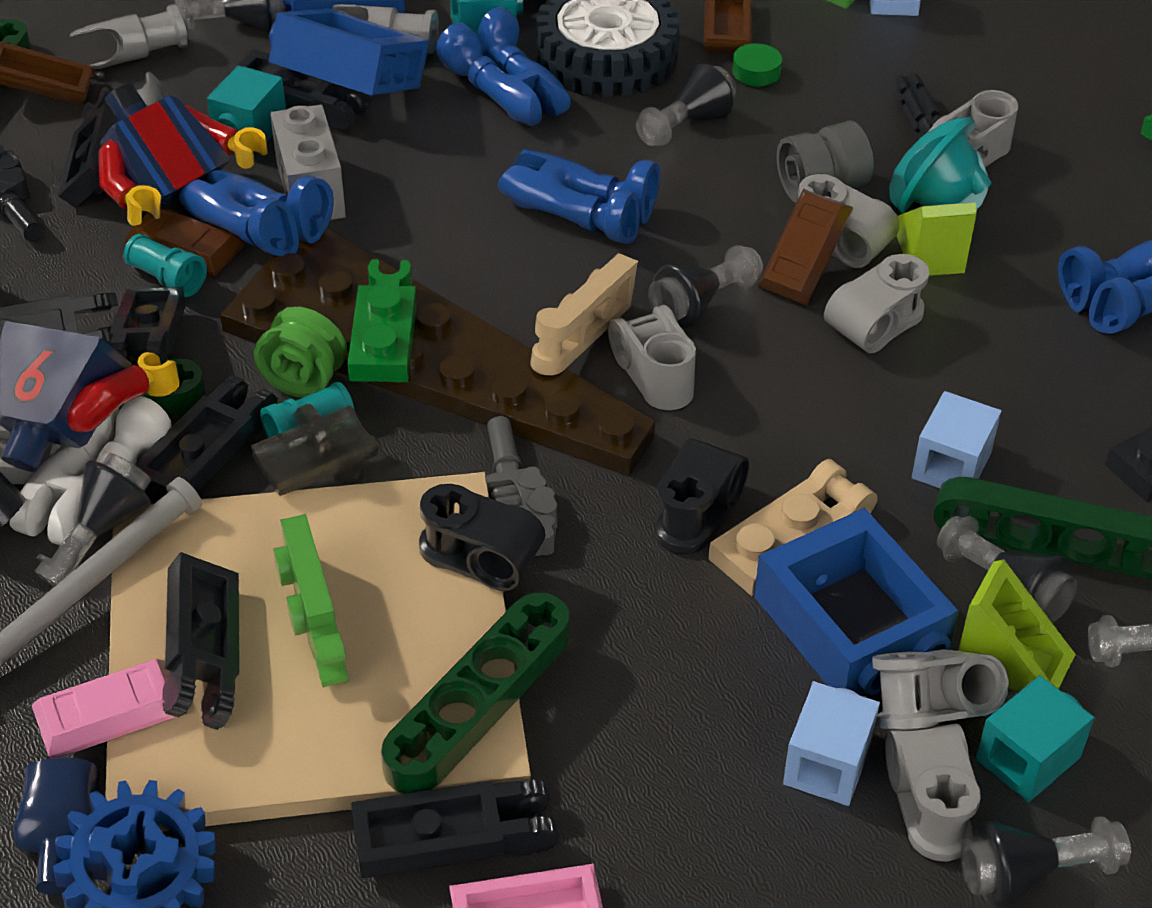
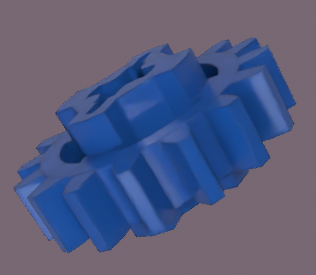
[53,780,216,908]

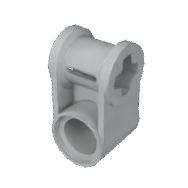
[929,90,1018,167]
[798,174,899,268]
[824,254,929,353]
[608,305,696,410]
[872,649,1009,729]
[885,724,980,862]

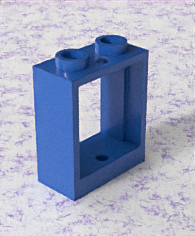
[269,9,429,96]
[754,508,959,696]

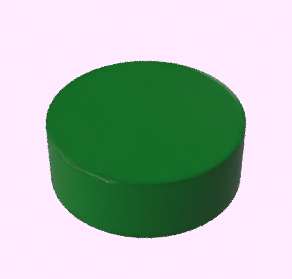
[732,44,782,87]

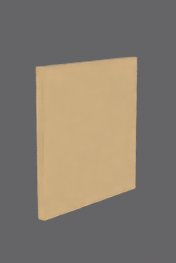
[106,472,531,831]

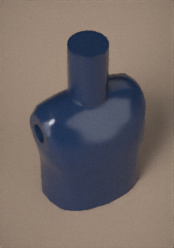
[14,758,100,895]

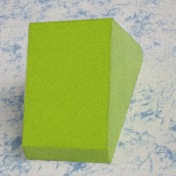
[897,203,977,276]
[958,559,1075,692]

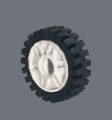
[536,0,679,98]

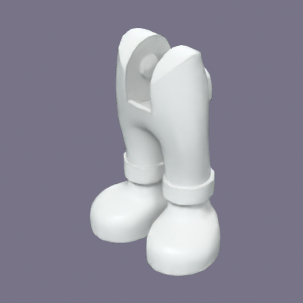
[10,396,172,547]

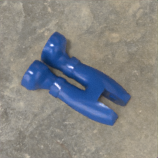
[436,7,571,127]
[498,149,661,244]
[179,169,334,257]
[1058,239,1152,334]

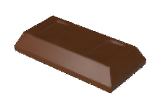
[703,0,753,54]
[0,41,95,105]
[757,189,853,306]
[125,207,245,277]

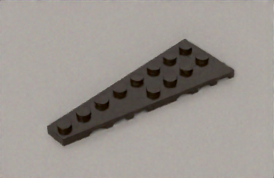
[220,228,655,476]

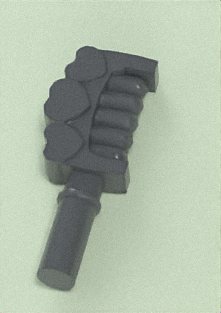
[485,416,558,556]

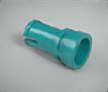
[123,233,207,297]
[260,382,354,452]

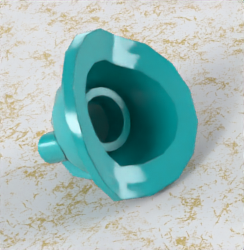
[889,116,992,214]

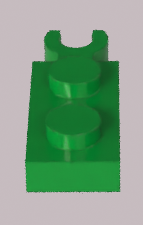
[348,259,417,382]

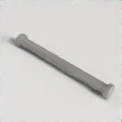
[0,477,202,666]

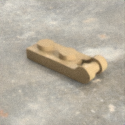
[530,253,638,375]
[709,459,878,596]

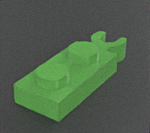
[273,514,349,687]

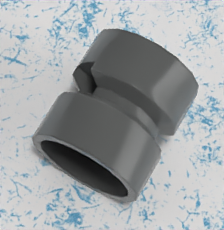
[776,120,874,203]

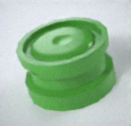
[253,307,347,398]

